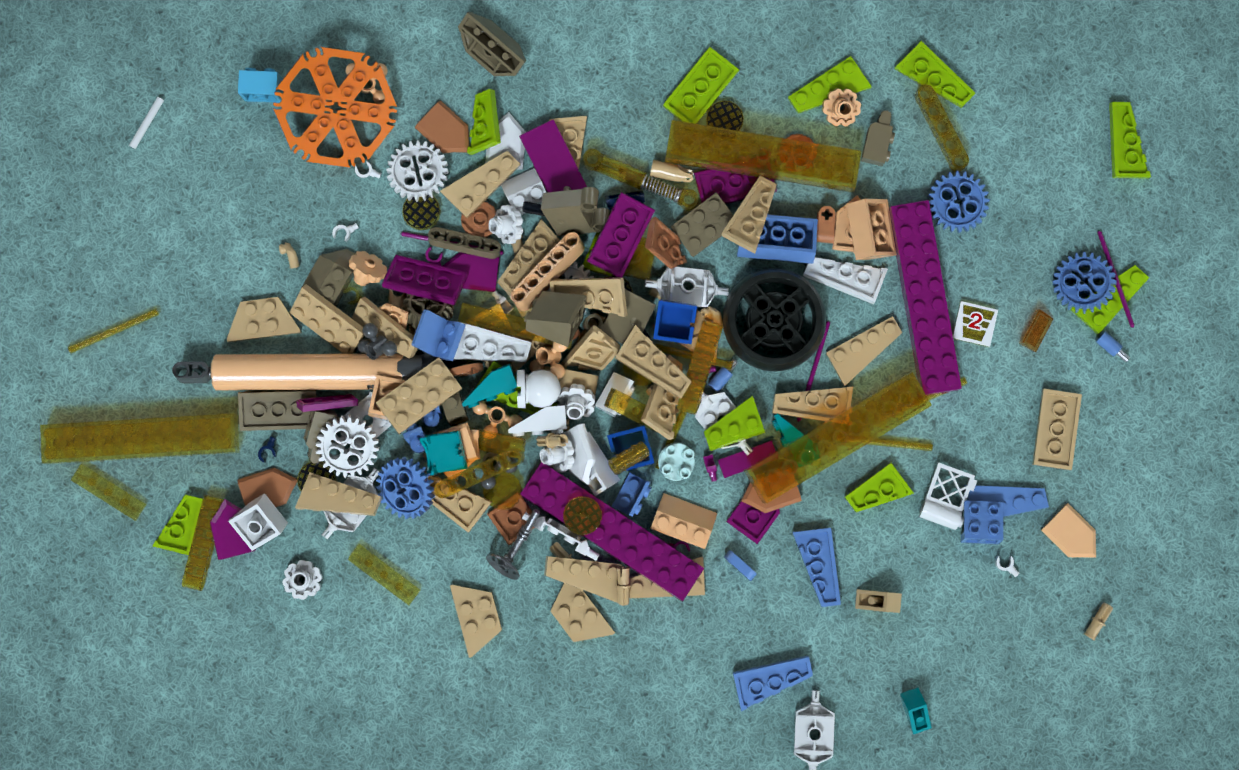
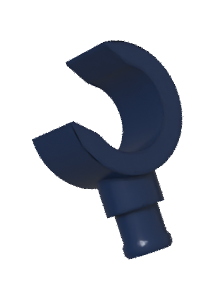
[258,436,277,463]

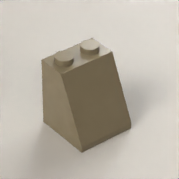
[524,291,586,347]

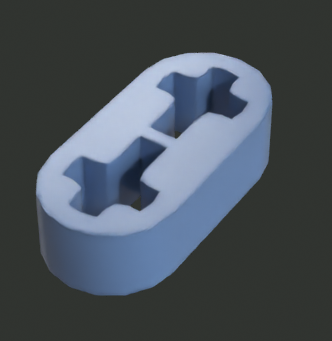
[724,550,757,581]

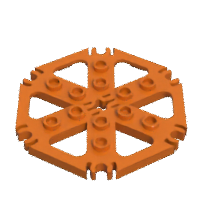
[273,47,397,168]

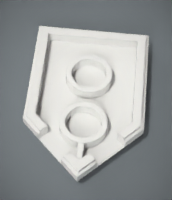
[485,112,526,170]
[562,423,596,485]

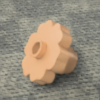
[822,88,861,127]
[349,251,387,286]

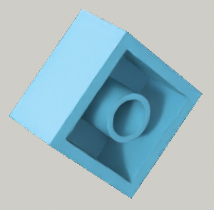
[238,68,283,103]

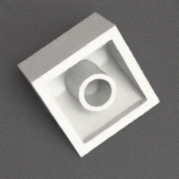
[501,168,547,215]
[228,493,288,551]

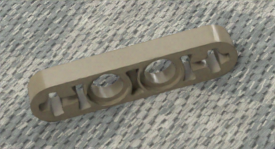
[428,227,501,259]

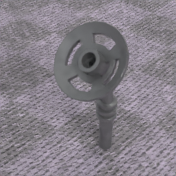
[486,509,541,580]

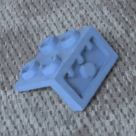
[411,309,466,361]
[612,473,652,517]
[960,500,1003,544]

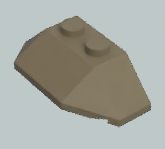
[458,12,526,76]
[301,249,356,307]

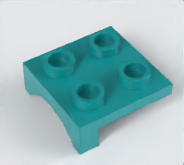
[419,430,468,476]

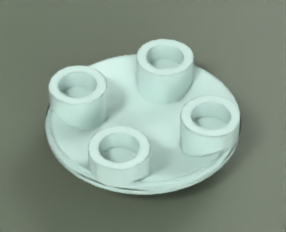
[658,442,695,481]

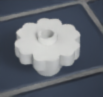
[489,205,523,244]
[557,384,596,420]
[539,433,574,473]
[282,560,323,600]

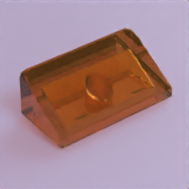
[1019,309,1053,353]

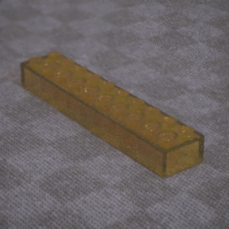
[665,120,861,193]
[744,372,932,504]
[40,413,239,464]

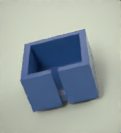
[653,299,697,345]
[607,425,654,474]

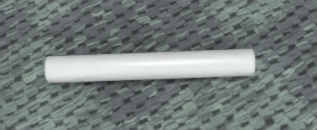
[129,97,164,149]

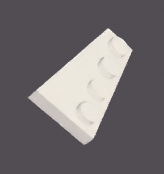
[803,257,888,304]
[454,321,532,362]

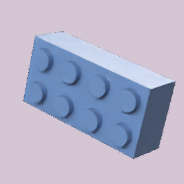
[737,215,818,264]

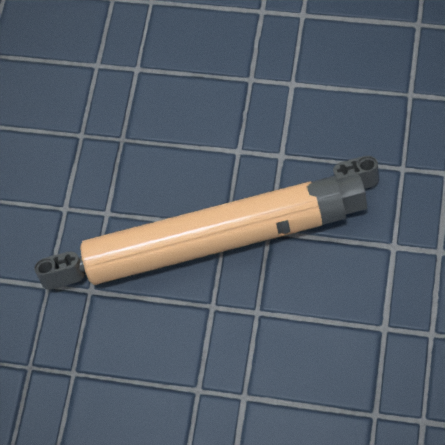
[172,352,460,391]

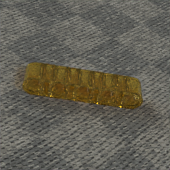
[915,84,969,172]
[677,319,723,415]
[434,448,525,498]
[182,495,224,591]

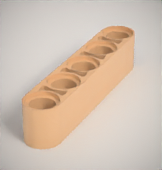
[510,232,585,311]

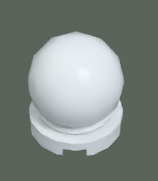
[517,369,561,408]

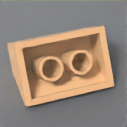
[847,199,897,260]
[650,493,717,549]

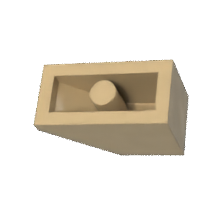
[855,589,902,613]

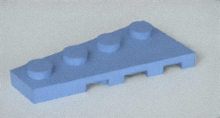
[964,485,1049,517]
[792,528,841,607]
[733,656,813,711]

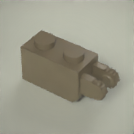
[861,111,895,166]
[303,409,339,464]

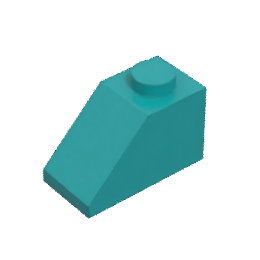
[900,687,932,735]

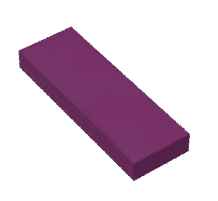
[297,394,358,412]
[718,441,779,478]

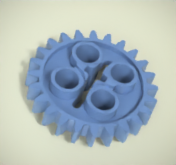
[927,171,990,233]
[1053,252,1117,314]
[376,457,436,519]

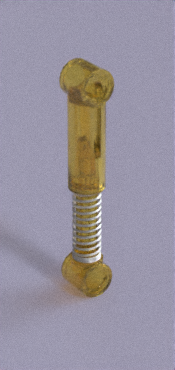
[583,149,699,211]

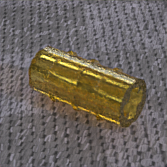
[608,441,649,475]

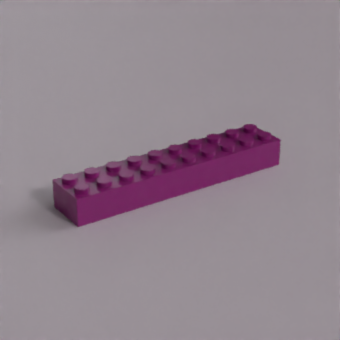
[889,200,962,397]
[521,462,704,602]

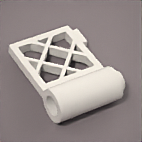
[919,463,977,530]

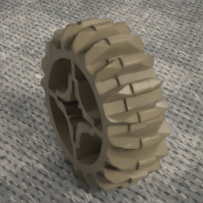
[402,294,454,330]

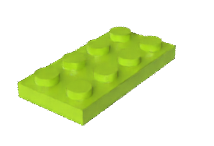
[663,47,739,129]

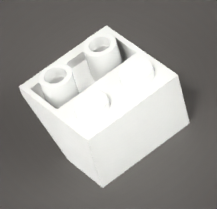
[595,372,635,418]

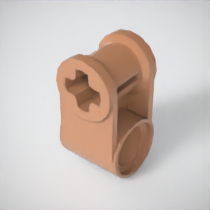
[816,206,836,244]

